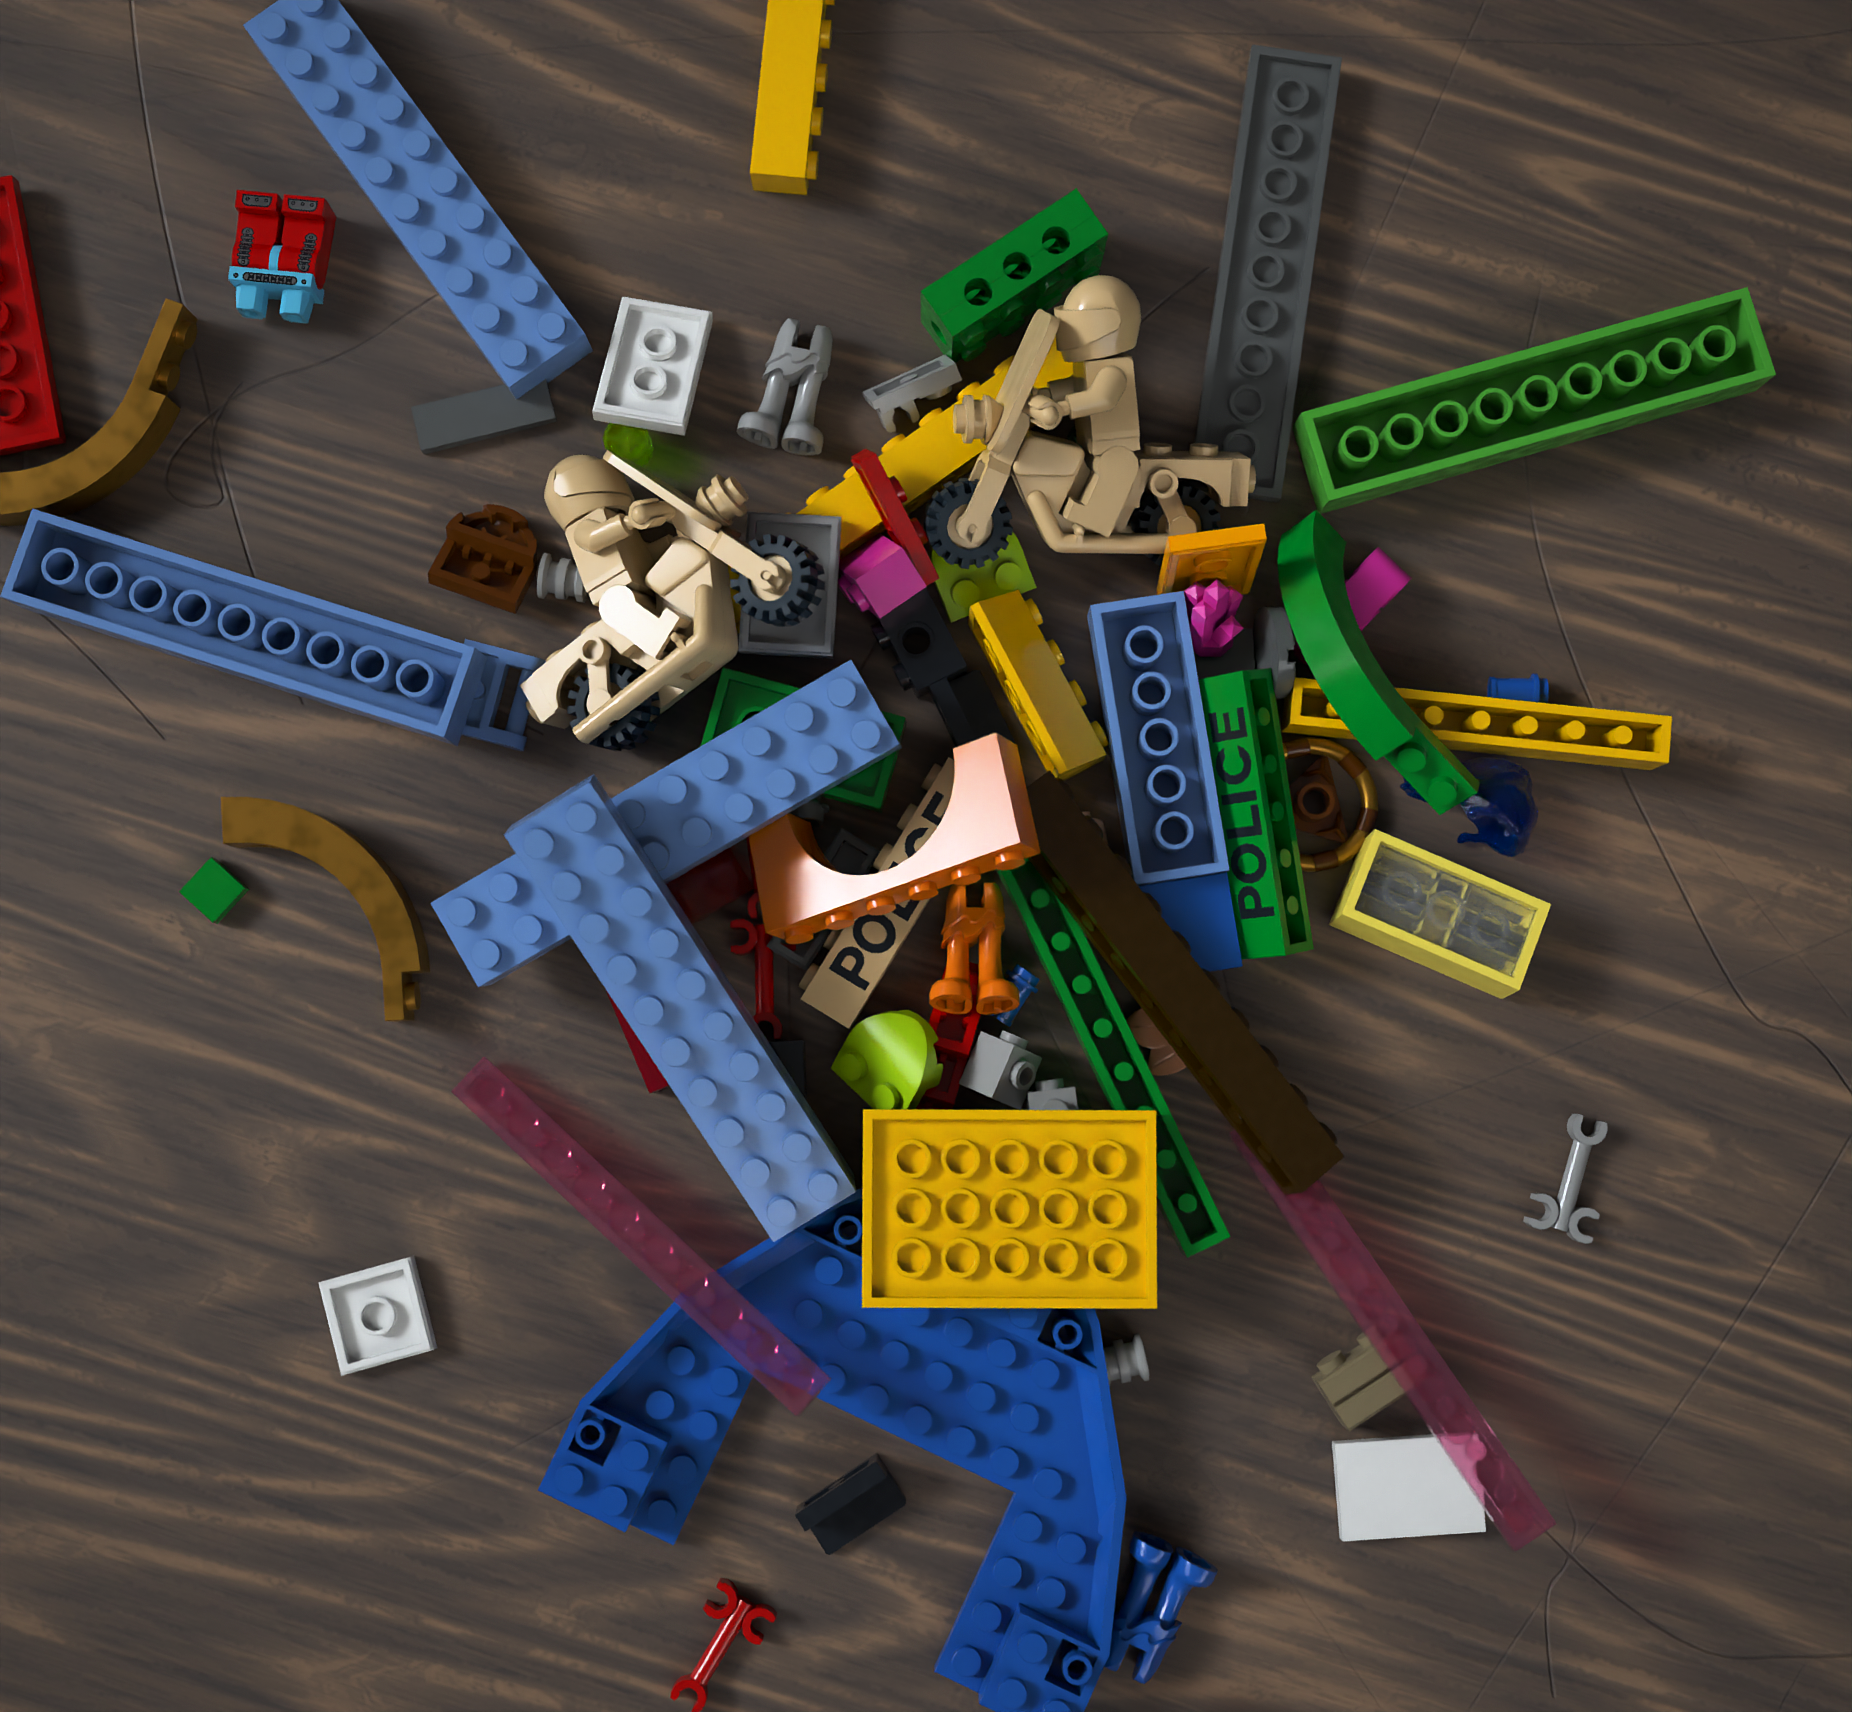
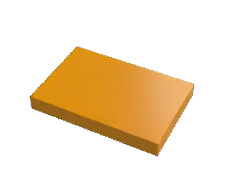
[1156,523,1267,602]

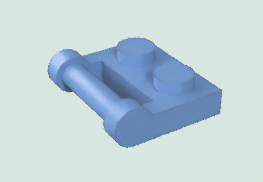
[461,639,546,751]

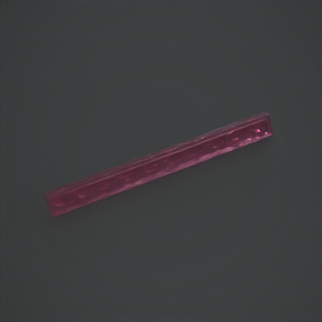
[451,1056,832,1416]
[1228,1130,1557,1552]

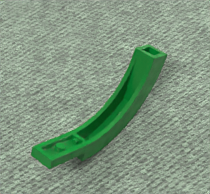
[1277,510,1479,815]

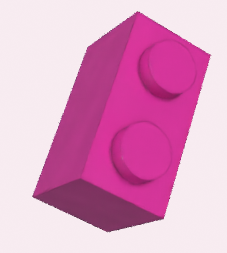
[838,533,927,619]

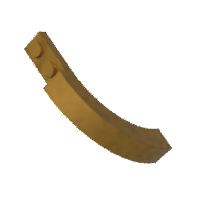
[0,298,198,526]

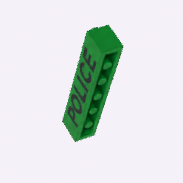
[1198,668,1314,960]

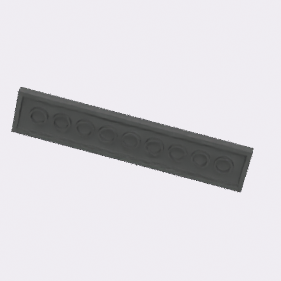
[1188,44,1342,503]

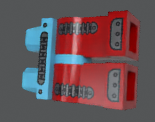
[228,190,336,324]

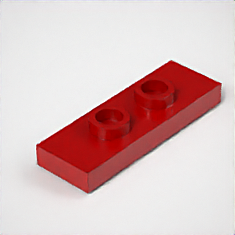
[851,449,940,586]

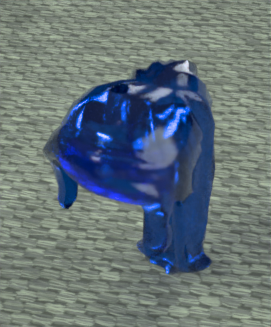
[1400,757,1538,857]

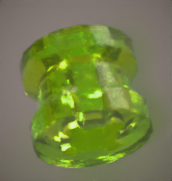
[603,423,654,467]

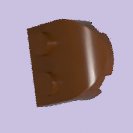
[428,504,537,614]

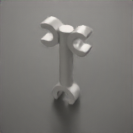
[1523,1114,1608,1244]

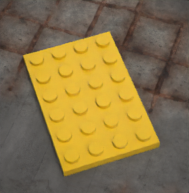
[862,1109,1157,1309]

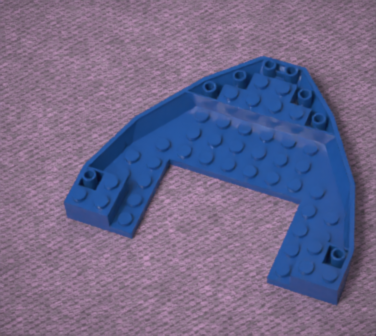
[538,1187,1126,1712]

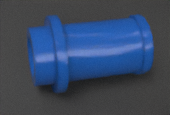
[1487,673,1549,703]
[991,964,1040,1027]

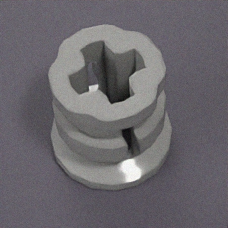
[537,553,588,603]
[1103,1333,1149,1386]

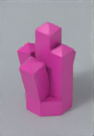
[1184,580,1244,657]

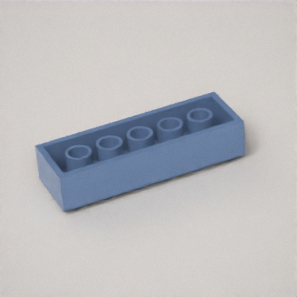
[1087,591,1229,886]

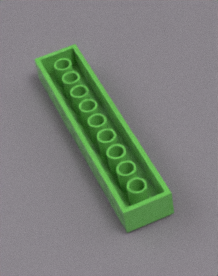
[1292,287,1776,514]

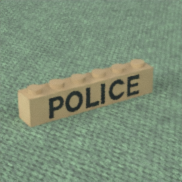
[798,757,955,1029]

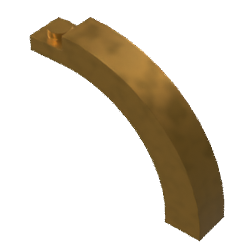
[221,797,431,1022]

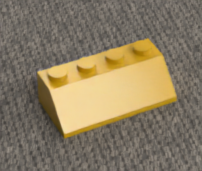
[968,590,1109,781]

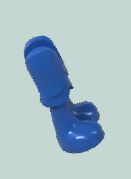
[1104,1531,1218,1684]

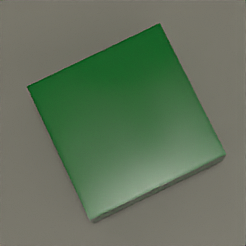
[179,857,250,924]

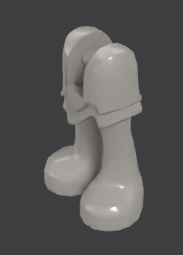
[737,318,833,455]

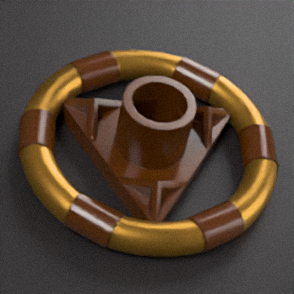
[1283,737,1379,872]

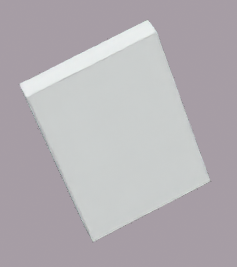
[592,296,713,436]
[1332,1431,1486,1541]

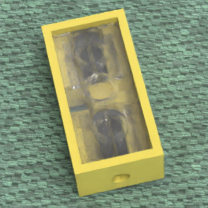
[1329,829,1551,999]

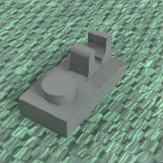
[862,355,962,433]

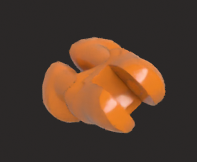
[929,882,1020,1015]

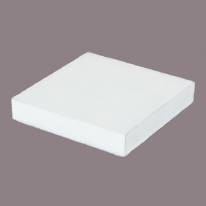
[318,1256,437,1376]

